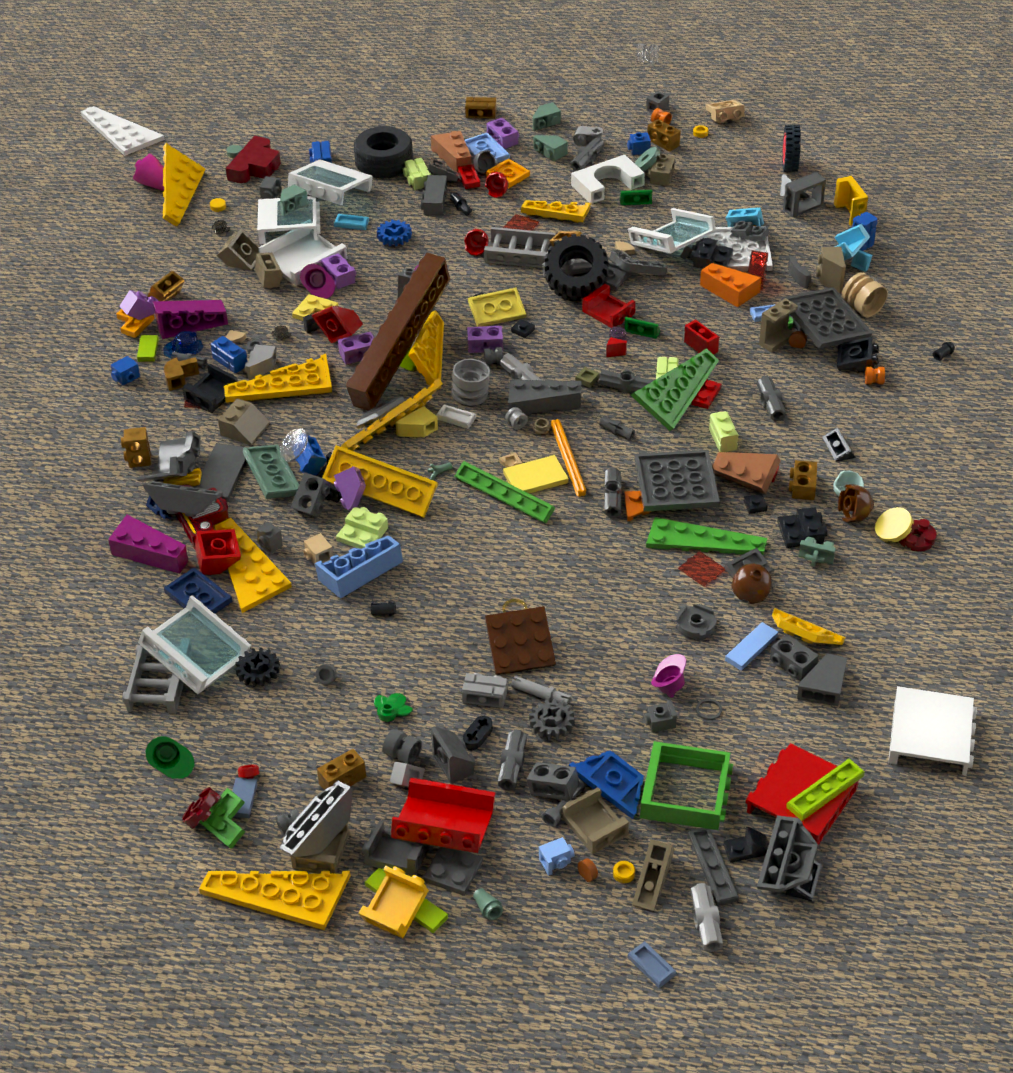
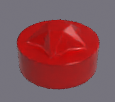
[237,764,260,779]

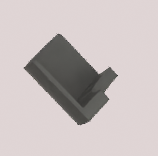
[137,431,201,482]

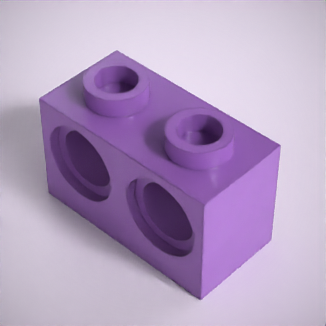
[487,118,519,149]
[321,253,356,289]
[467,326,503,353]
[338,332,374,365]

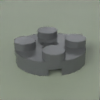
[676,604,717,640]

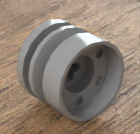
[451,359,490,406]

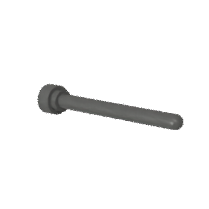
[542,780,587,827]

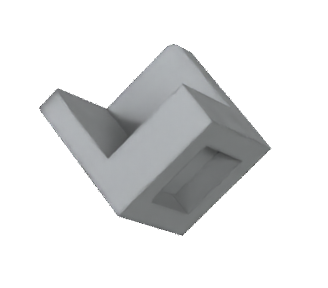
[390,762,425,787]

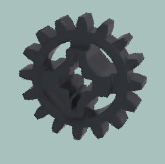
[235,648,280,687]

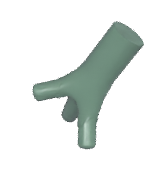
[428,462,452,480]

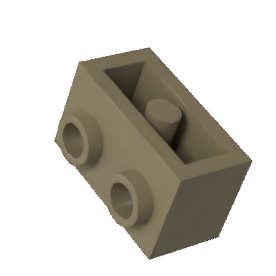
[648,154,675,186]
[255,252,283,289]

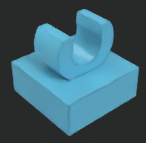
[851,250,873,272]

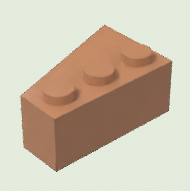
[431,131,472,172]
[712,452,781,494]

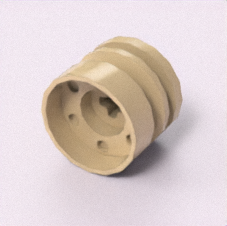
[842,272,888,318]

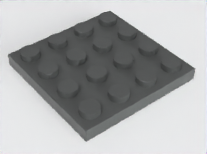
[781,287,873,349]
[634,450,720,512]

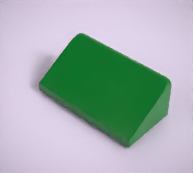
[620,190,652,205]
[624,317,660,339]

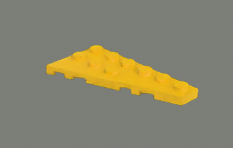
[163,143,206,226]
[408,310,444,390]
[341,378,443,451]

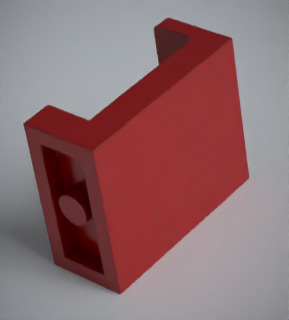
[582,284,636,329]

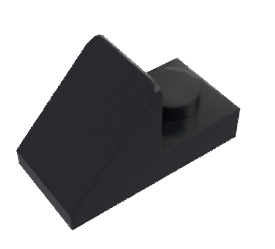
[723,826,769,863]

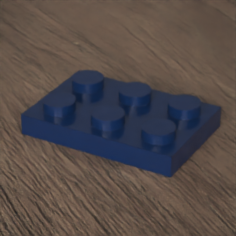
[164,567,232,614]

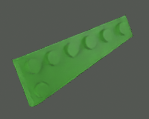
[646,517,767,555]

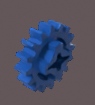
[377,220,412,246]

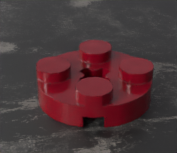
[899,519,937,552]
[182,787,221,829]

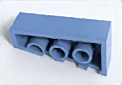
[315,535,403,599]

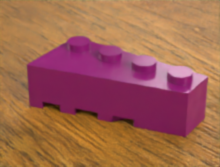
[153,300,228,339]

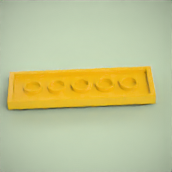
[322,445,438,518]

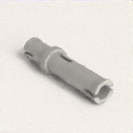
[511,675,572,706]

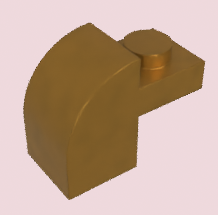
[164,357,199,391]

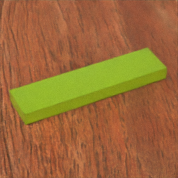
[786,759,865,821]
[365,868,448,933]

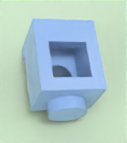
[539,837,575,876]

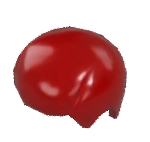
[485,172,509,198]
[464,229,489,256]

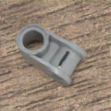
[573,126,603,146]

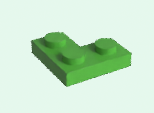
[200,788,246,849]

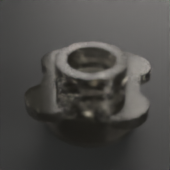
[212,220,230,235]
[272,325,292,341]

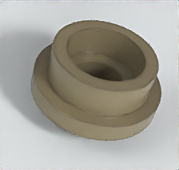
[533,418,551,434]

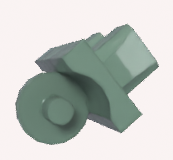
[798,537,836,567]

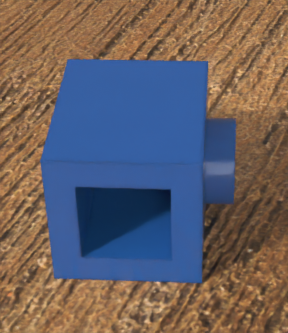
[627,132,651,155]
[111,356,140,386]

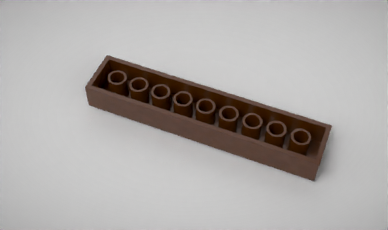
[346,253,451,411]

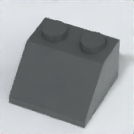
[431,726,476,784]

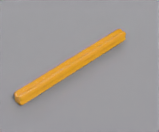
[551,419,586,497]

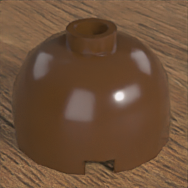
[838,484,874,522]
[731,563,772,604]

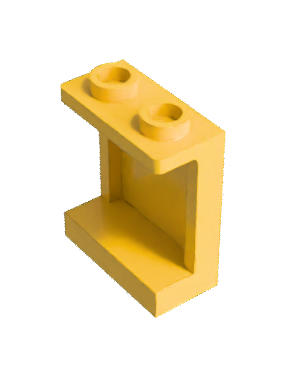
[834,176,868,226]
[359,866,429,939]

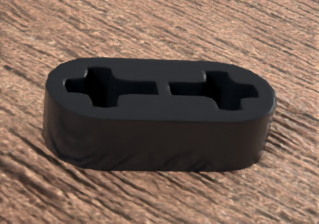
[463,716,493,750]

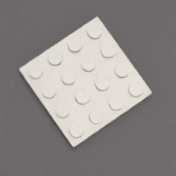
[700,226,773,272]

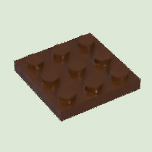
[485,606,556,675]

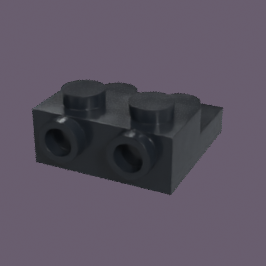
[691,238,734,269]
[837,337,879,373]
[777,507,827,548]

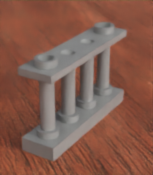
[484,227,555,268]
[122,639,192,714]

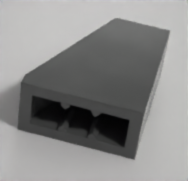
[797,654,847,707]

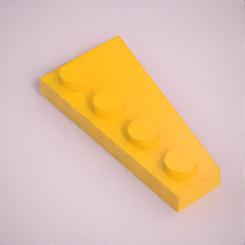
[521,200,591,223]

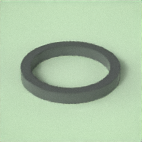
[696,699,722,720]

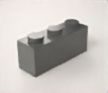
[421,175,447,216]

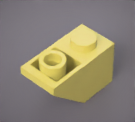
[396,406,438,437]

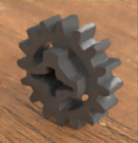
[529,699,575,740]

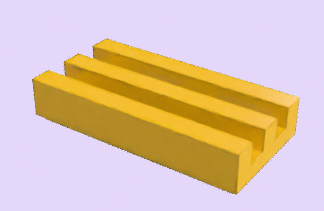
[163,468,202,486]

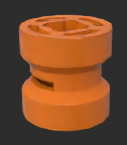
[651,108,672,125]
[865,367,885,384]

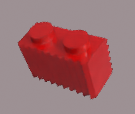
[684,319,720,355]

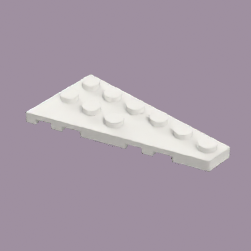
[81,107,165,156]

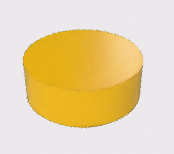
[693,125,709,138]
[210,198,226,212]
[613,861,635,883]

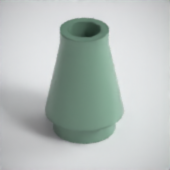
[473,888,503,920]

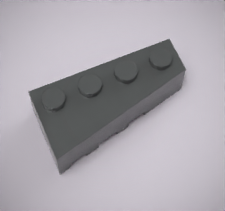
[508,379,581,416]

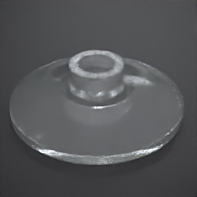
[280,428,308,462]

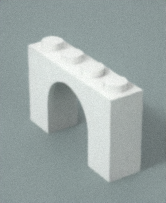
[571,155,645,204]

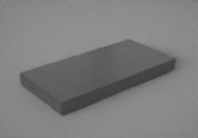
[194,443,247,502]

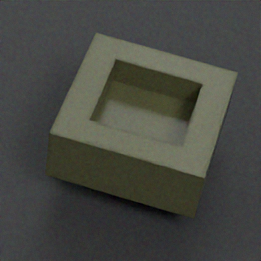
[575,367,600,388]

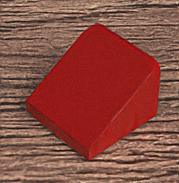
[606,337,627,357]

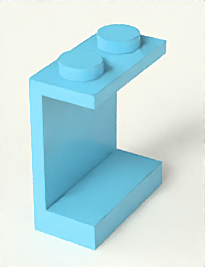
[820,224,870,261]

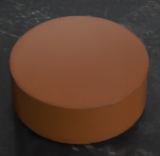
[789,331,807,349]
[577,858,598,882]

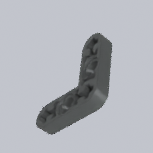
[610,249,668,275]

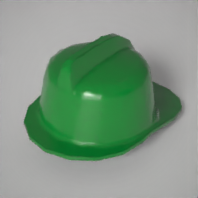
[145,736,194,779]

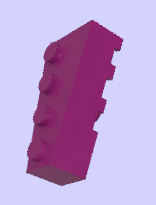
[108,514,189,574]

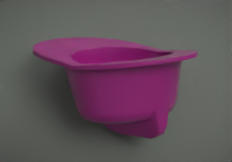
[300,263,335,299]
[651,654,687,698]

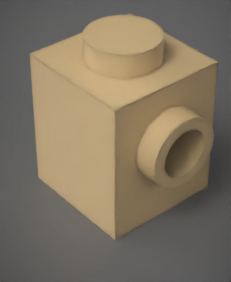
[303,533,333,565]

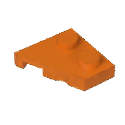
[624,491,651,521]

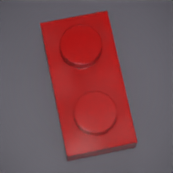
[458,164,480,189]
[691,379,722,409]

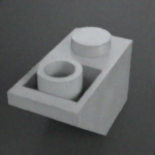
[245,344,277,380]

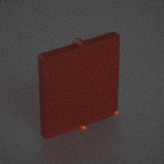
[503,214,539,231]
[678,551,725,587]

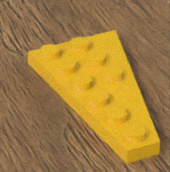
[224,354,332,403]
[215,518,292,613]
[199,871,351,930]

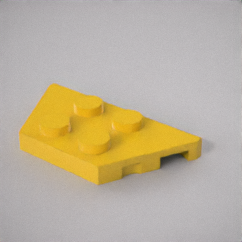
[772,608,846,645]

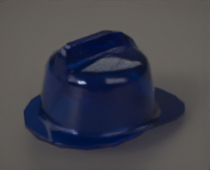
[163,331,203,358]

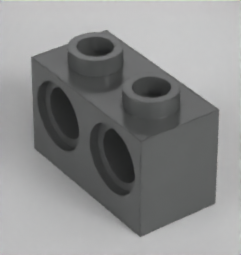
[291,472,331,518]
[770,634,819,681]
[527,762,580,801]

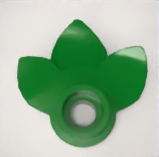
[374,693,413,722]

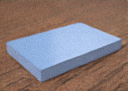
[465,133,510,163]

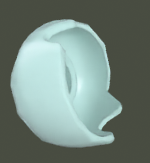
[833,470,864,496]

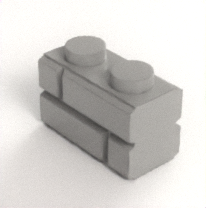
[462,673,508,708]

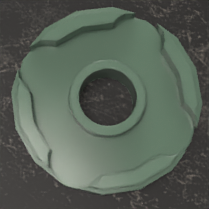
[634,147,660,171]

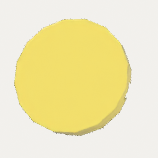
[875,507,913,542]

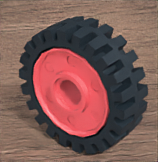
[782,125,801,172]

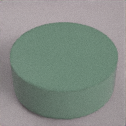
[227,145,242,158]

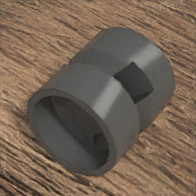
[382,729,422,765]

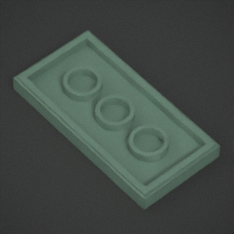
[243,444,299,499]

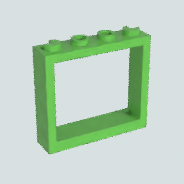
[640,741,733,830]

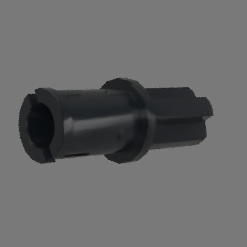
[450,192,472,216]

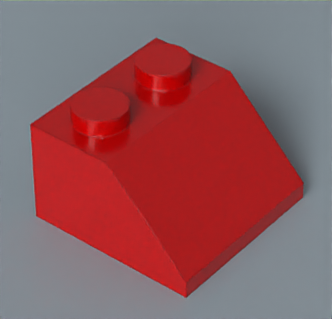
[312,306,363,343]
[195,529,241,575]

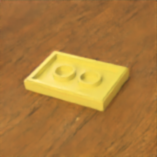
[468,288,527,327]
[503,455,568,494]

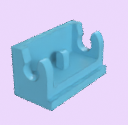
[726,207,764,227]

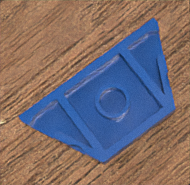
[569,750,644,819]

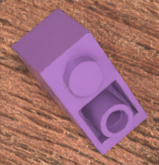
[119,290,158,320]
[334,467,366,511]

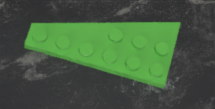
[631,349,719,431]

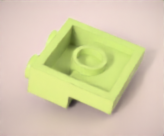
[336,507,388,549]

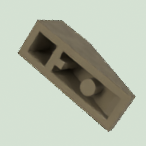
[632,839,675,911]

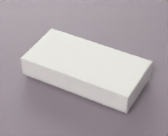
[436,405,476,429]

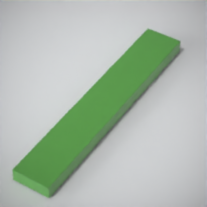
[454,461,555,524]

